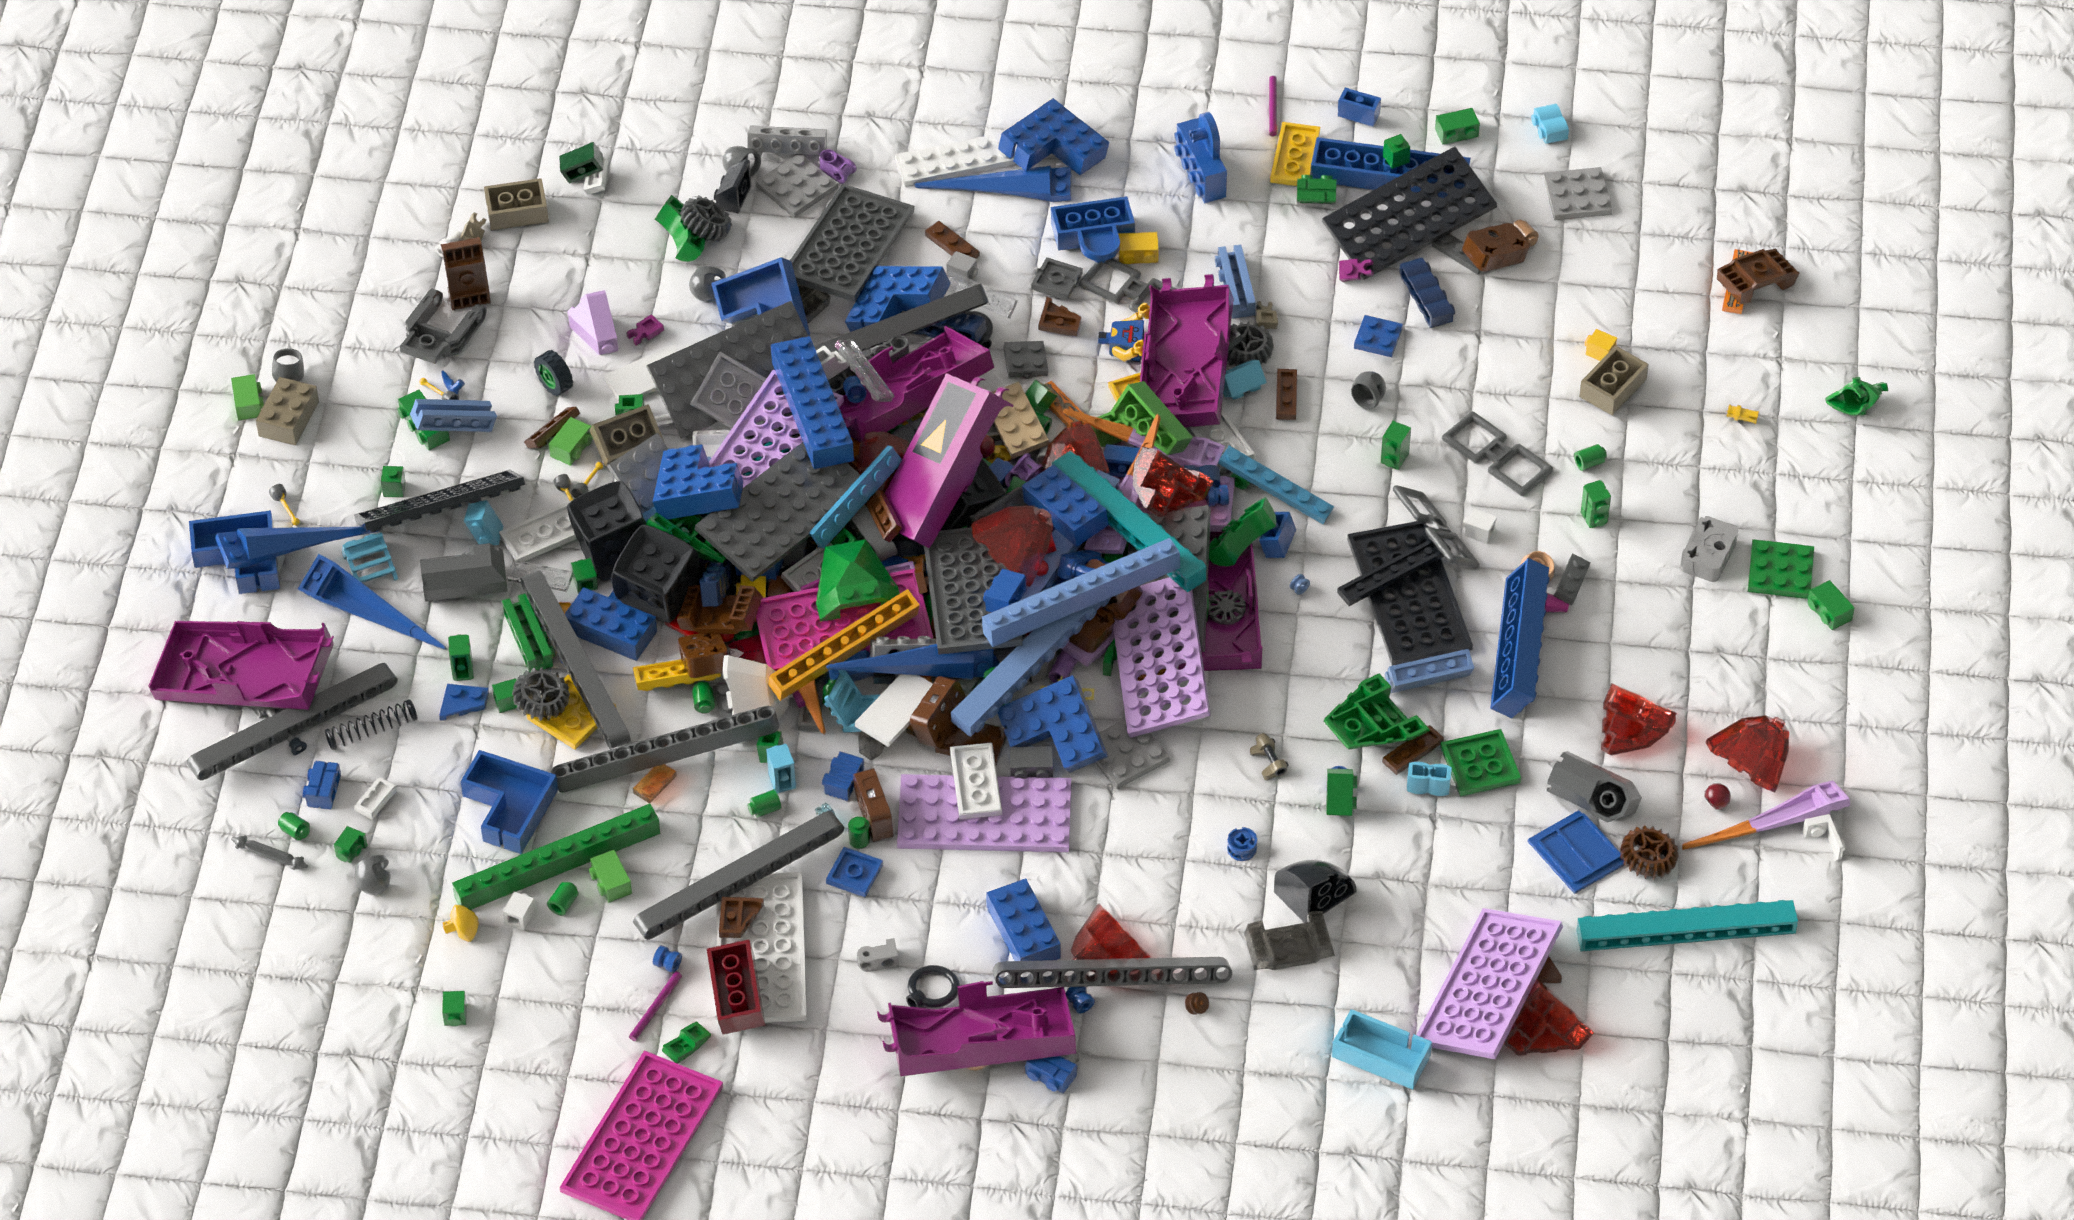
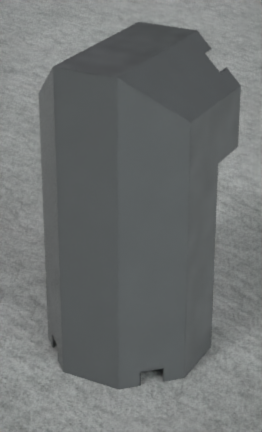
[420,543,508,602]
[1547,751,1642,823]

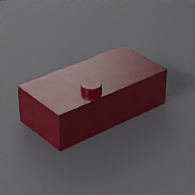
[707,939,766,1035]

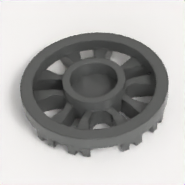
[1208,590,1246,625]

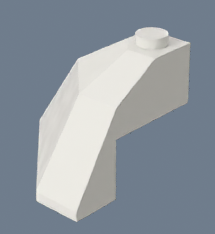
[723,655,793,744]

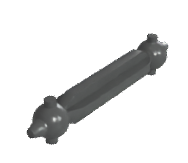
[231,835,308,870]

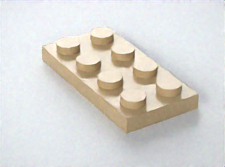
[992,382,1050,459]

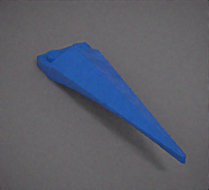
[915,165,1071,202]
[215,526,380,569]
[298,554,447,650]
[826,644,993,679]

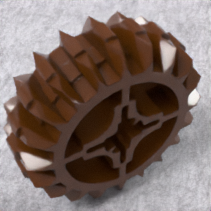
[1620,825,1679,880]

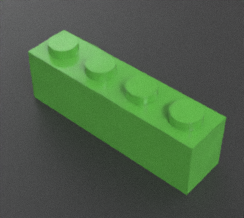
[1110,381,1193,455]

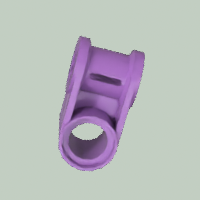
[820,149,857,184]
[1005,453,1043,487]

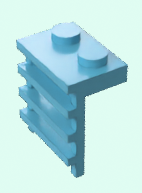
[342,532,398,583]
[824,670,880,733]

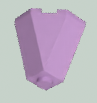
[568,290,618,355]

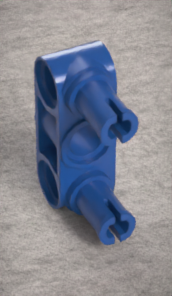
[1057,550,1109,579]

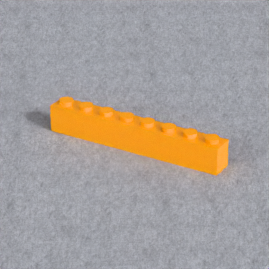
[768,589,920,701]

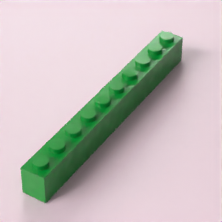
[452,804,661,910]

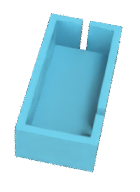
[1332,1009,1432,1090]

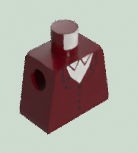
[729,635,766,664]

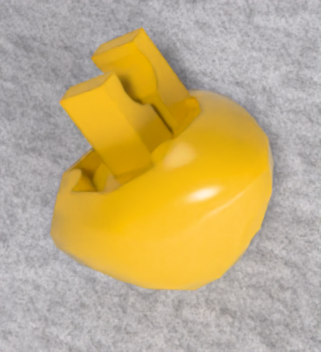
[442,905,479,942]

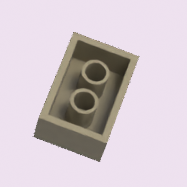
[484,178,549,231]
[1579,345,1649,416]
[256,377,319,446]
[590,404,664,467]

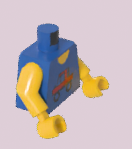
[1098,303,1150,362]

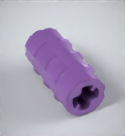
[1048,650,1078,683]

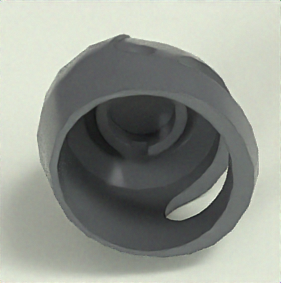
[722,146,761,177]
[689,266,726,301]
[272,348,304,382]
[1351,371,1386,410]
[355,855,391,895]

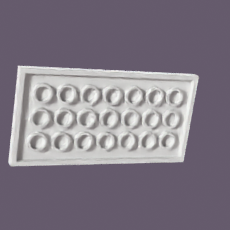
[716,872,807,1023]

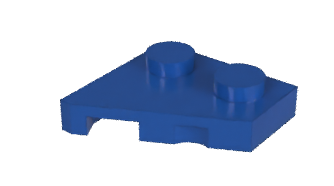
[439,684,489,721]

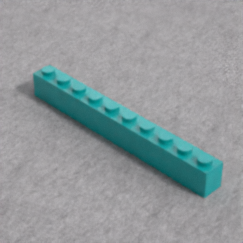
[1052,450,1207,593]
[1576,900,1798,952]

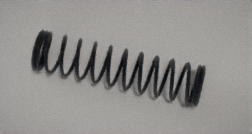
[325,699,418,751]

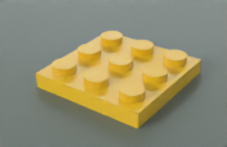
[527,675,616,750]

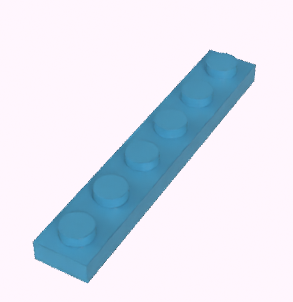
[809,446,902,549]
[1218,446,1334,524]

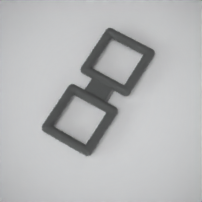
[1079,258,1177,313]
[1442,411,1553,496]
[1393,485,1480,569]

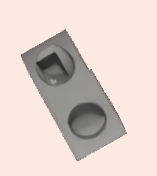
[857,938,899,972]

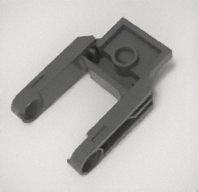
[400,288,487,364]

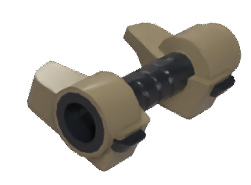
[1250,733,1289,780]

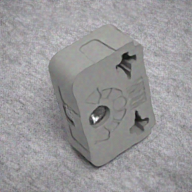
[1680,516,1738,582]

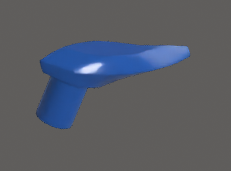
[441,370,465,394]

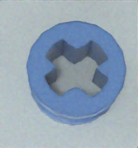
[1290,574,1310,595]

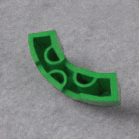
[654,195,705,262]
[1209,497,1276,566]

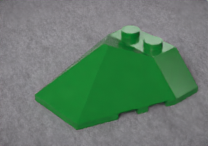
[646,512,727,563]
[816,539,900,622]
[1323,673,1429,750]

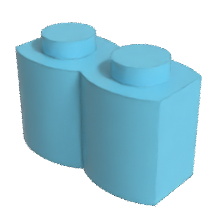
[1531,104,1569,144]
[1406,762,1452,796]

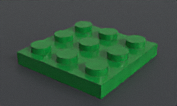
[1747,539,1814,599]
[1440,729,1521,797]

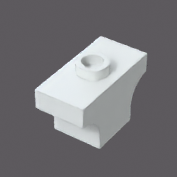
[816,346,849,380]

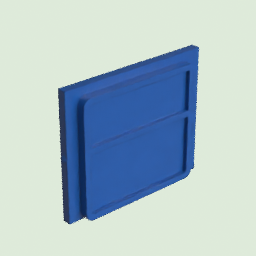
[1527,810,1624,894]

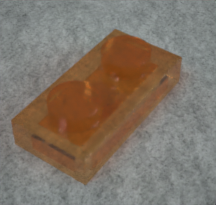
[633,764,677,804]

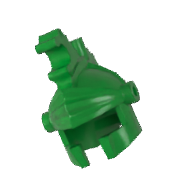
[1825,377,1889,416]

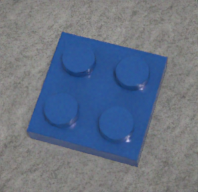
[1354,315,1403,358]
[826,847,883,898]

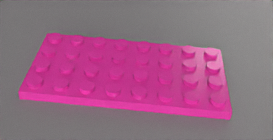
[756,568,933,671]
[559,1050,723,1220]

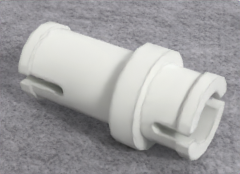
[436,230,462,256]

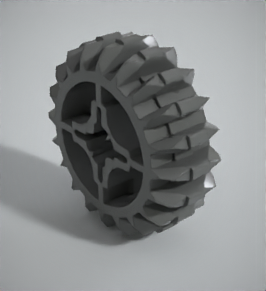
[680,195,732,242]
[1227,321,1274,366]
[512,667,570,721]

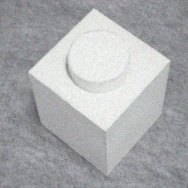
[1463,509,1497,544]
[503,892,536,930]

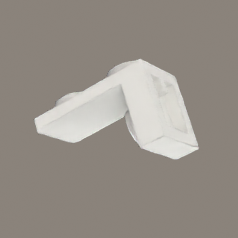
[1803,814,1845,860]

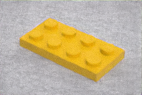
[1270,122,1321,186]
[633,659,721,691]

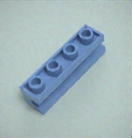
[1215,244,1256,319]
[410,399,497,432]
[1385,649,1474,694]

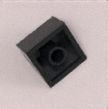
[714,159,752,214]

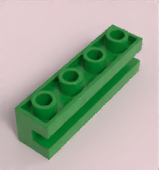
[502,593,555,672]

